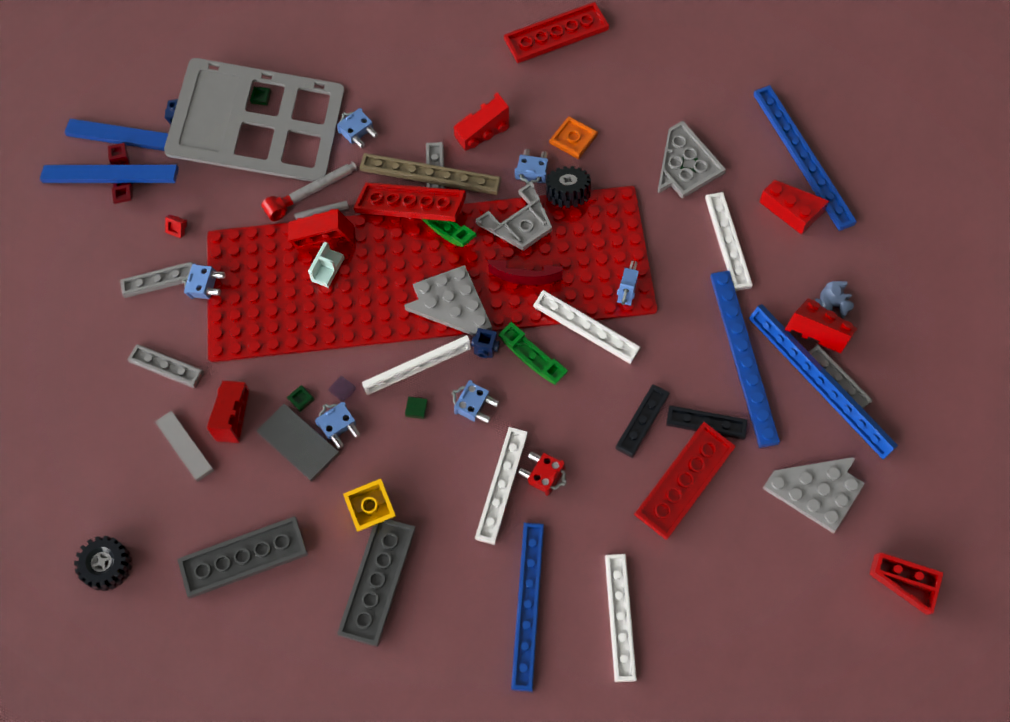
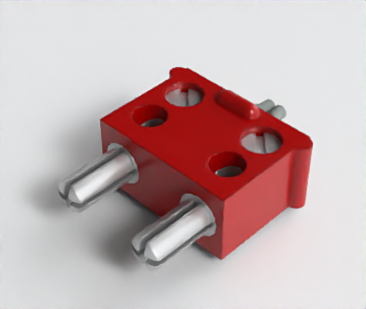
[518,451,567,496]

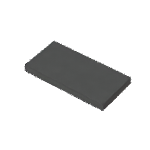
[256,404,340,482]

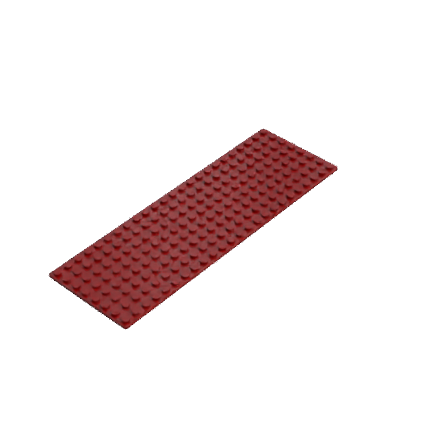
[207,186,657,362]

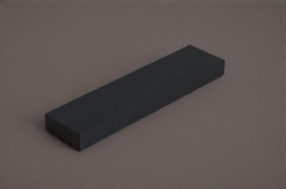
[615,384,670,458]
[666,405,748,440]

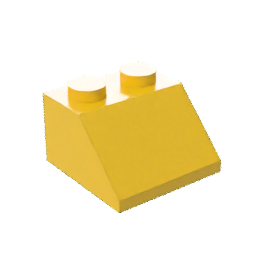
[343,479,396,532]

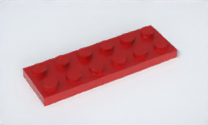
[504,2,609,64]
[354,182,467,222]
[634,422,736,540]

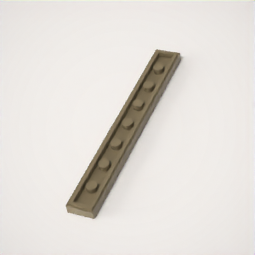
[359,153,501,195]

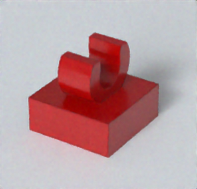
[165,214,187,238]

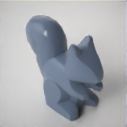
[815,281,854,318]

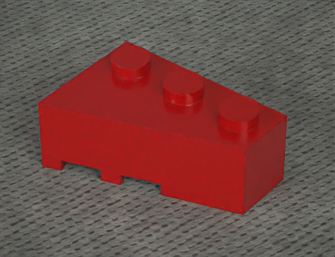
[453,92,509,151]
[760,180,829,235]
[288,209,355,249]
[785,298,858,353]
[206,380,250,443]
[869,552,944,615]

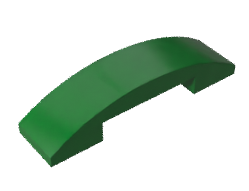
[422,219,477,247]
[498,322,568,385]

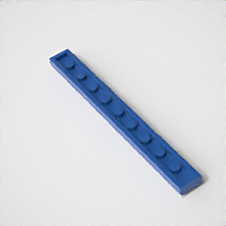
[753,85,857,231]
[710,271,780,448]
[749,304,898,459]

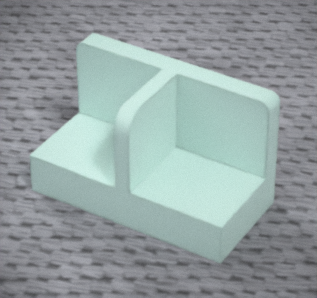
[308,241,344,288]

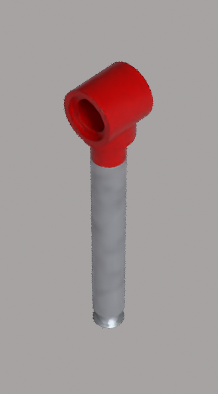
[261,161,357,221]

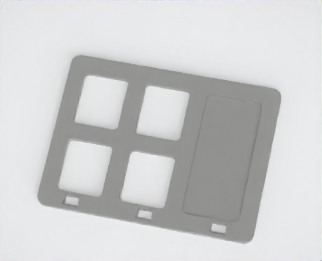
[164,58,344,182]

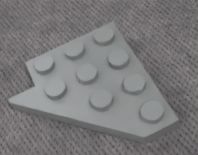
[657,121,726,199]
[404,265,492,336]
[763,457,865,534]

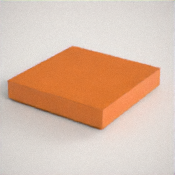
[549,116,598,160]

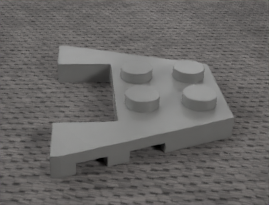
[476,182,552,251]

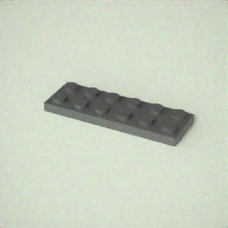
[177,516,308,599]
[337,519,416,647]

